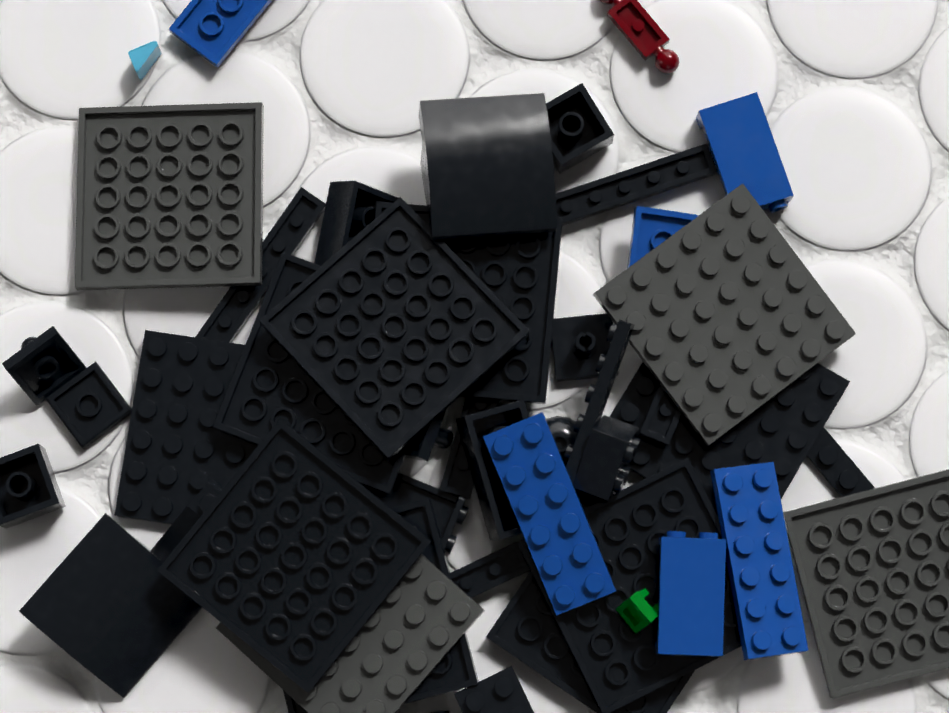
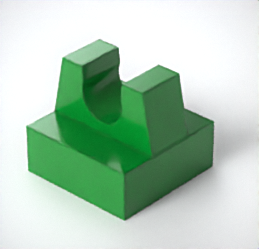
[616,588,658,634]

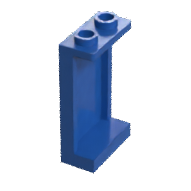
[696,92,794,213]
[655,531,726,657]

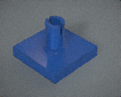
[627,206,698,268]

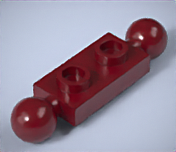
[600,0,679,74]

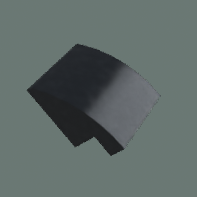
[419,93,557,241]
[19,513,203,698]

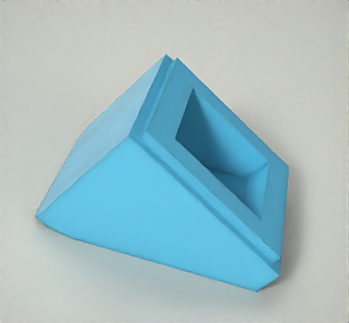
[128,41,162,80]

